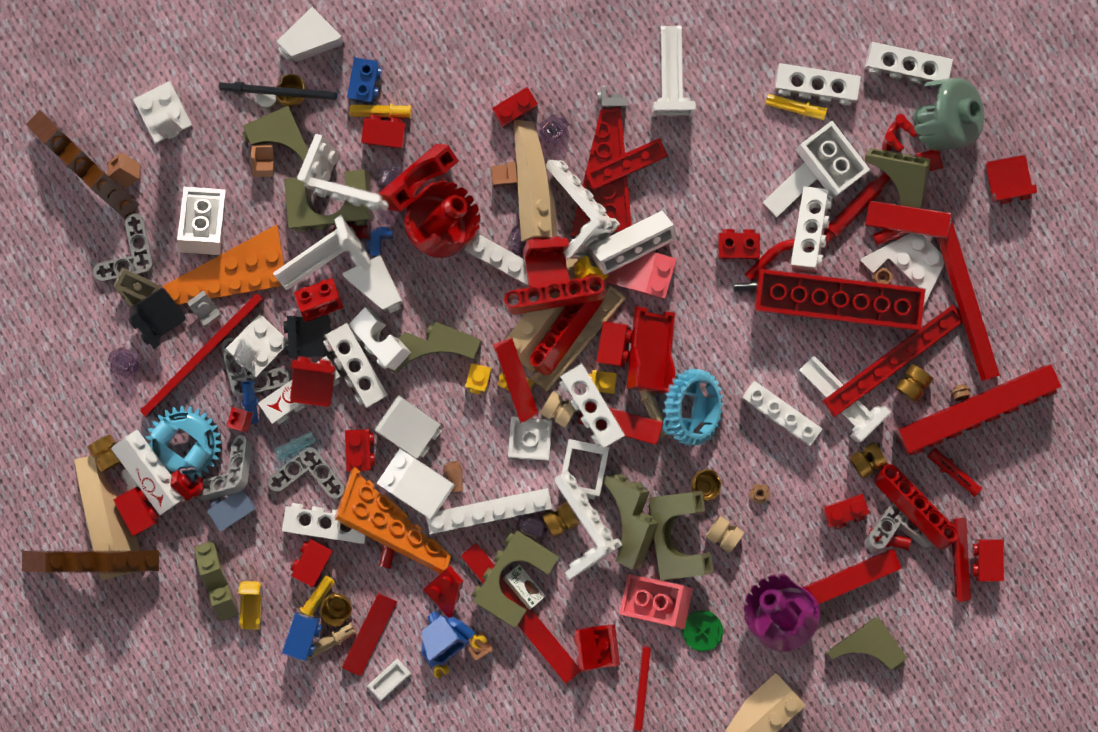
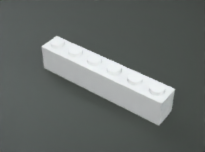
[426,488,552,534]

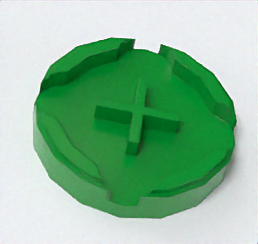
[682,610,723,652]

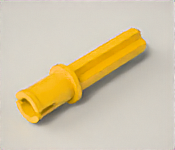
[765,94,827,121]
[349,103,411,119]
[290,576,335,625]

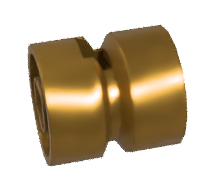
[895,364,934,403]
[87,434,121,473]
[849,442,888,479]
[542,502,580,538]

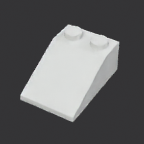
[178,187,225,255]
[377,449,455,520]

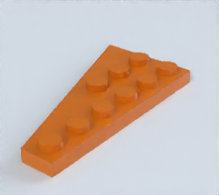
[162,224,285,305]
[334,467,451,574]

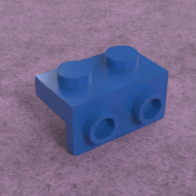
[367,227,394,259]

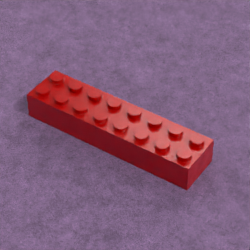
[753,269,926,331]
[894,364,1062,456]

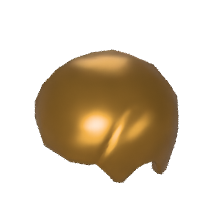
[276,73,306,108]
[690,469,722,501]
[320,593,352,627]

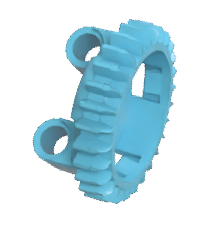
[662,369,724,446]
[146,406,222,481]

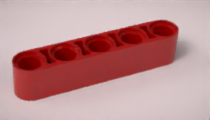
[504,276,606,315]
[529,286,603,376]
[874,464,959,550]
[803,549,902,604]

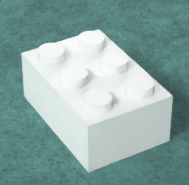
[795,121,870,198]

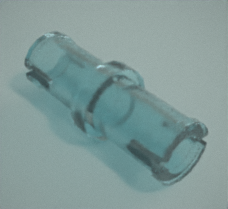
[274,431,317,460]

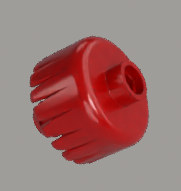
[404,180,481,258]

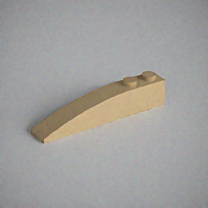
[514,120,557,242]
[505,259,592,372]
[74,455,140,581]
[725,673,806,732]

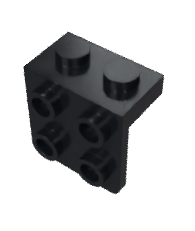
[128,288,186,349]
[283,315,332,359]

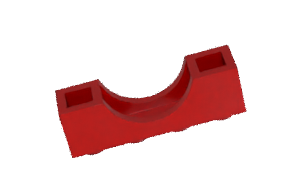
[378,143,459,212]

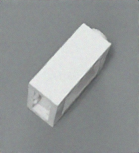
[562,439,609,499]

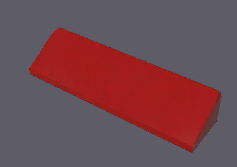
[865,201,951,239]
[493,338,539,423]
[577,402,663,445]
[951,518,971,602]
[342,593,397,676]

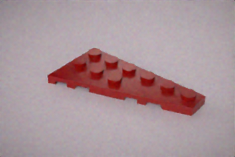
[571,107,632,236]

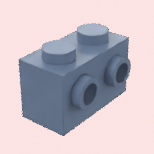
[207,488,257,532]

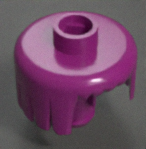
[743,574,820,652]

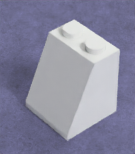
[277,7,344,62]
[342,256,403,313]
[375,396,442,459]

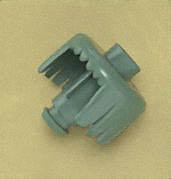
[913,78,984,151]

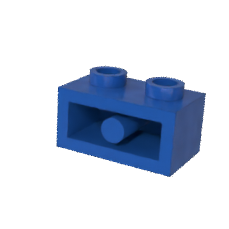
[347,57,383,105]
[282,612,322,661]

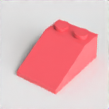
[605,252,677,300]
[619,574,693,629]

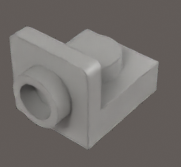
[597,86,627,109]
[187,290,222,328]

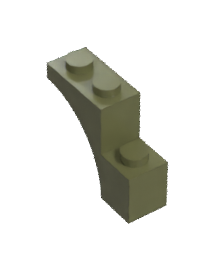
[194,540,240,622]

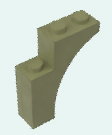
[389,322,482,374]
[604,473,658,570]

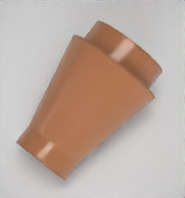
[443,461,463,493]

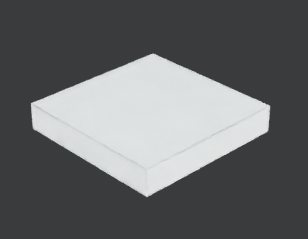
[508,416,552,461]

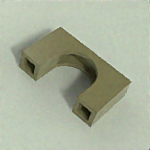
[284,170,374,233]
[648,491,714,580]
[471,531,559,628]

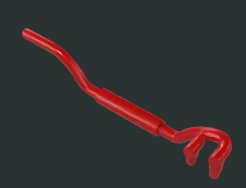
[744,114,918,281]

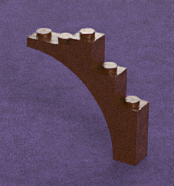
[26,110,139,220]
[22,550,159,573]

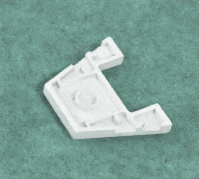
[860,233,945,305]

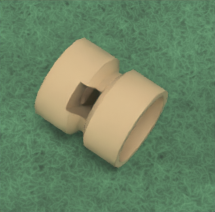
[540,391,575,428]
[705,515,744,553]

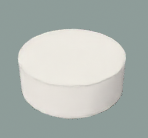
[256,94,277,108]

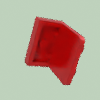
[985,155,1038,205]
[522,236,569,287]
[290,356,336,407]
[574,624,620,672]

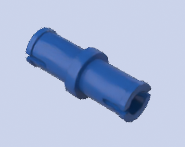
[241,381,259,424]

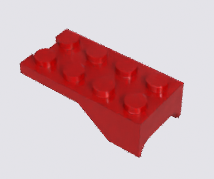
[626,306,676,395]

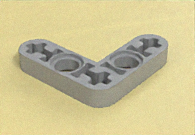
[93,214,153,281]
[222,337,291,396]
[197,435,252,501]
[268,448,345,499]
[866,503,934,552]

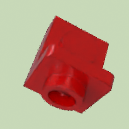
[914,150,944,172]
[226,407,253,433]
[170,469,204,501]

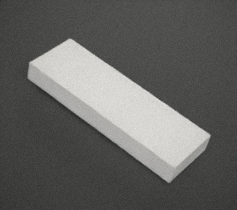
[763,162,817,218]

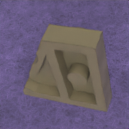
[113,267,161,308]

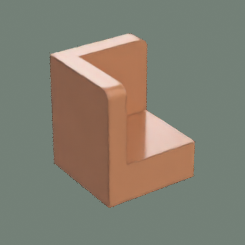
[251,145,275,177]
[107,152,140,188]
[491,162,517,187]
[466,631,493,661]

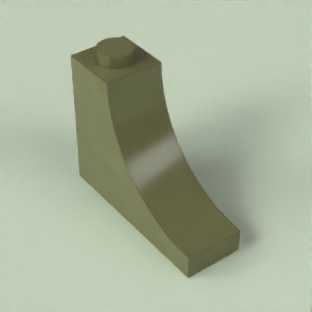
[242,106,309,162]
[865,148,931,209]
[826,616,907,670]

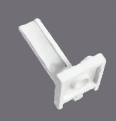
[652,26,696,117]
[133,81,193,144]
[297,134,388,211]
[546,160,620,259]
[273,215,372,290]
[225,314,288,378]
[799,356,891,442]
[555,471,622,579]

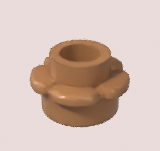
[873,268,893,284]
[951,384,971,401]
[749,484,770,504]

